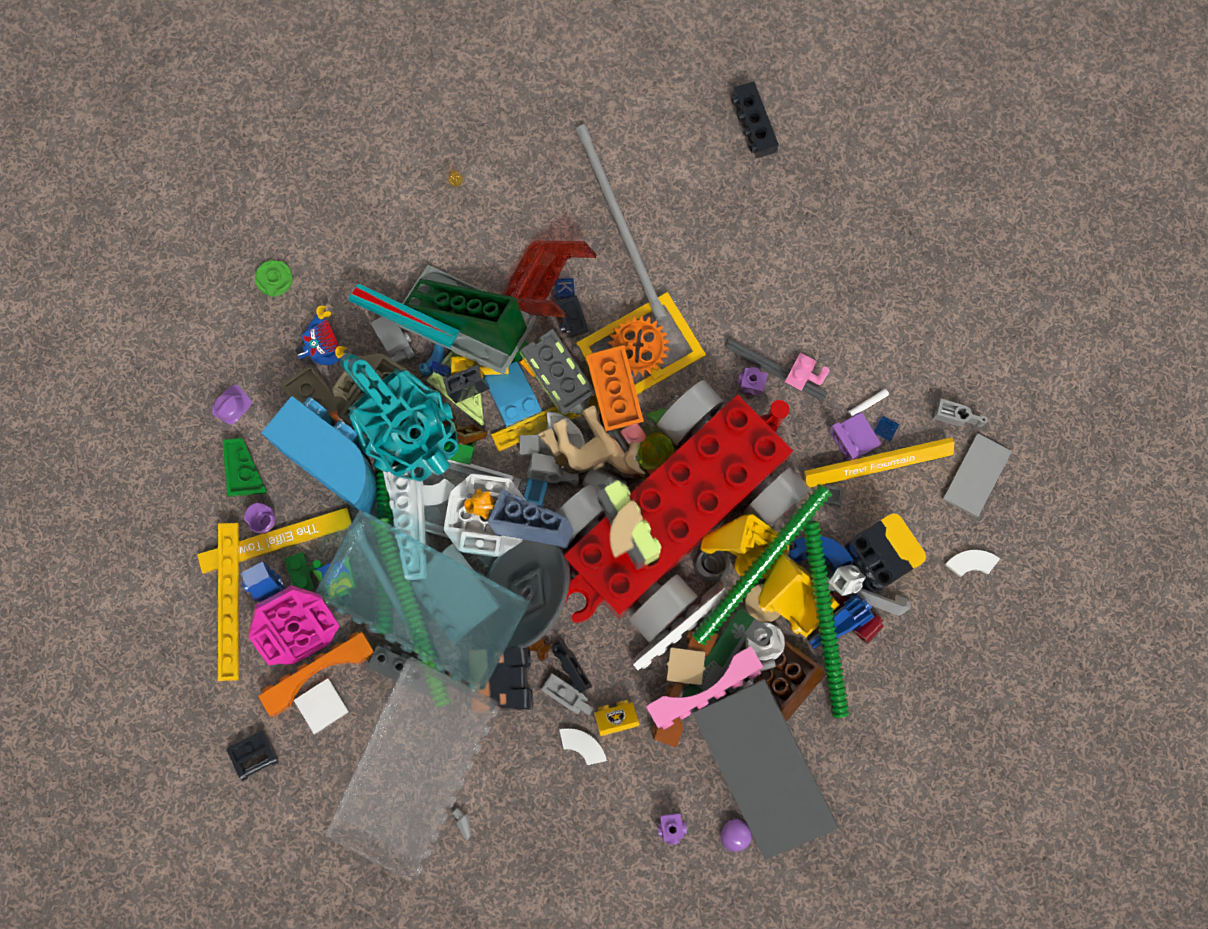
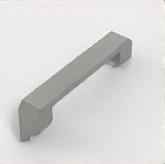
[825,568,911,616]

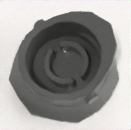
[693,549,730,582]

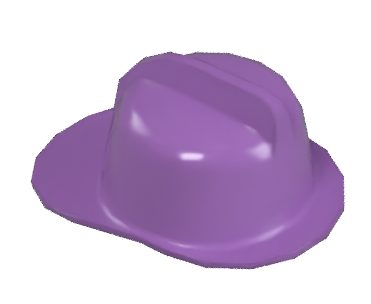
[212,384,252,425]

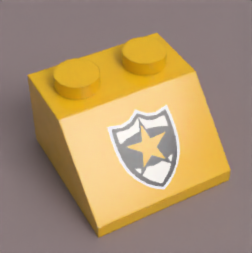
[594,700,640,736]

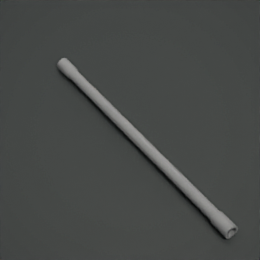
[576,125,667,321]

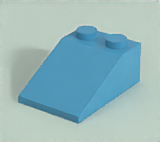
[484,361,542,428]

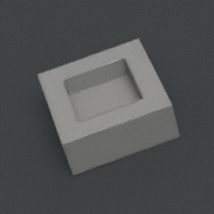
[520,435,541,456]

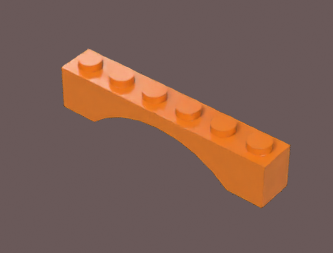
[258,632,375,717]

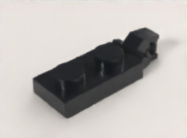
[551,641,592,693]

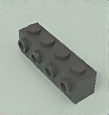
[367,644,451,698]

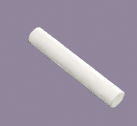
[848,389,889,418]

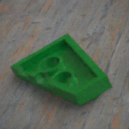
[223,438,267,497]

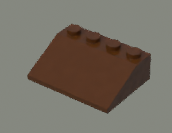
[726,640,826,722]

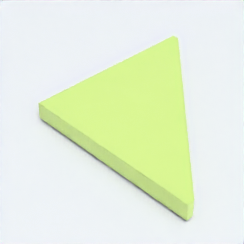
[426,350,484,425]

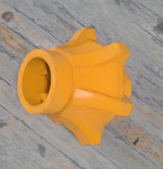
[464,488,494,519]

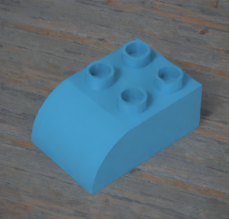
[261,396,378,518]

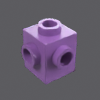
[737,367,768,396]
[657,813,687,845]

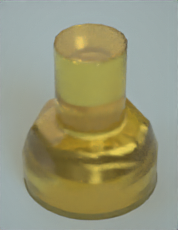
[448,170,463,187]

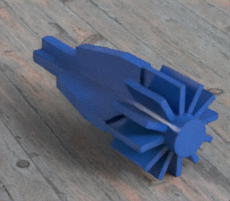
[808,593,874,649]

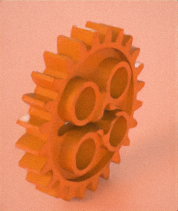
[608,315,669,377]

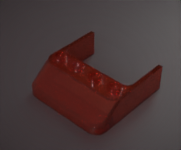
[502,240,597,317]

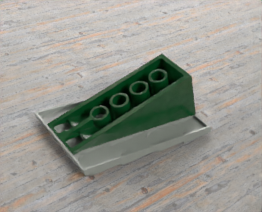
[394,265,537,374]

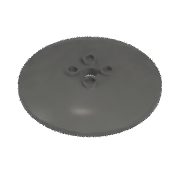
[481,539,570,648]

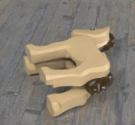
[539,405,646,480]

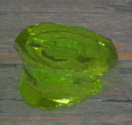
[638,432,675,470]

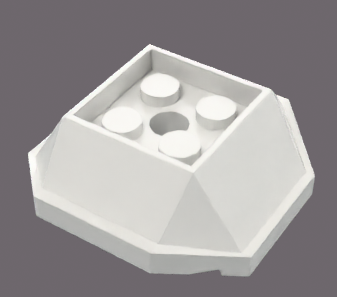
[444,474,526,557]

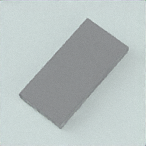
[942,433,1012,518]

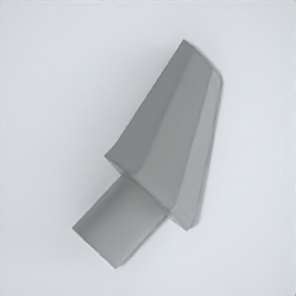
[452,808,472,841]

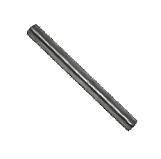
[726,339,827,401]

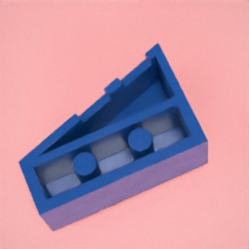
[241,561,286,603]

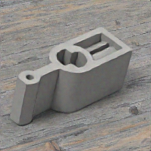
[933,399,988,427]
[527,452,579,485]

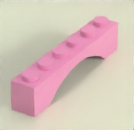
[646,646,763,730]

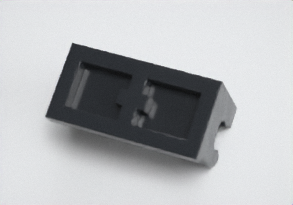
[443,365,490,403]

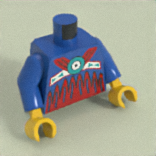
[295,306,347,366]

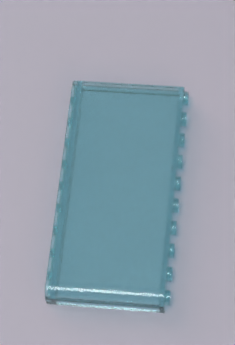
[315,510,530,692]

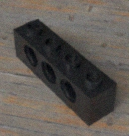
[731,81,779,159]

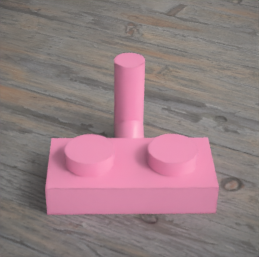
[785,353,830,391]

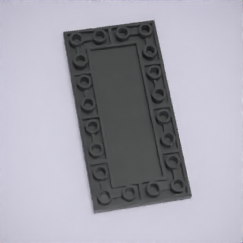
[692,679,839,860]

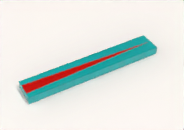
[348,284,459,348]

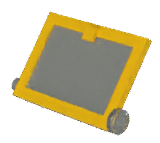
[571,292,706,395]

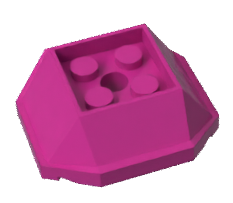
[248,586,340,665]

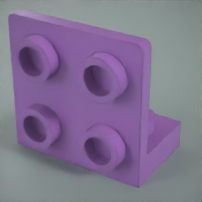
[829,413,881,461]

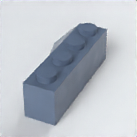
[488,489,573,548]

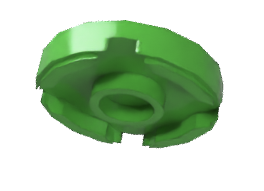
[255,260,293,297]

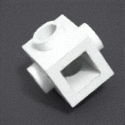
[829,564,865,596]

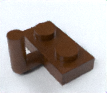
[450,423,488,445]

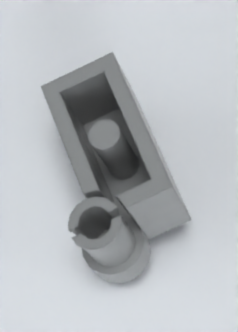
[371,317,415,363]

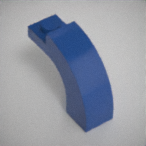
[788,536,853,573]

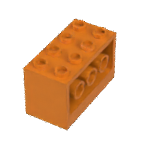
[586,345,644,431]

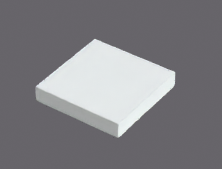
[294,678,349,734]

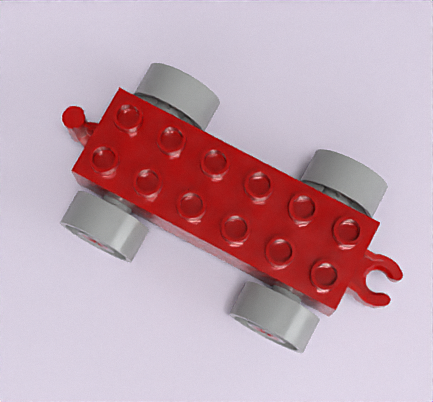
[556,380,811,643]

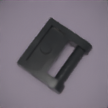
[226,730,279,782]

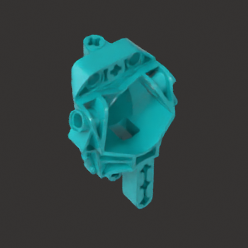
[340,353,458,482]

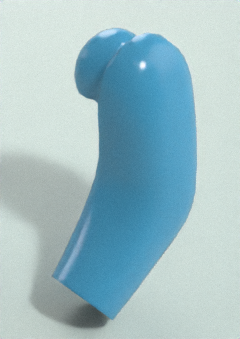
[419,344,444,376]

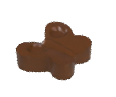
[528,637,552,661]

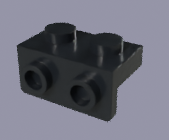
[553,296,589,339]

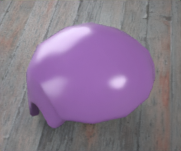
[244,502,276,534]
[720,819,752,852]

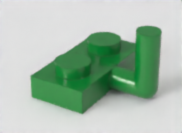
[284,552,324,591]

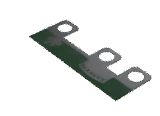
[681,608,773,711]

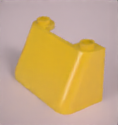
[701,515,789,579]
[758,553,840,637]

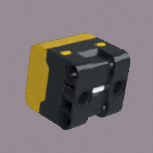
[844,514,926,593]

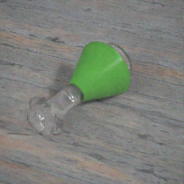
[644,394,680,432]

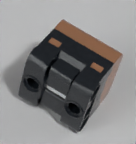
[469,646,534,713]

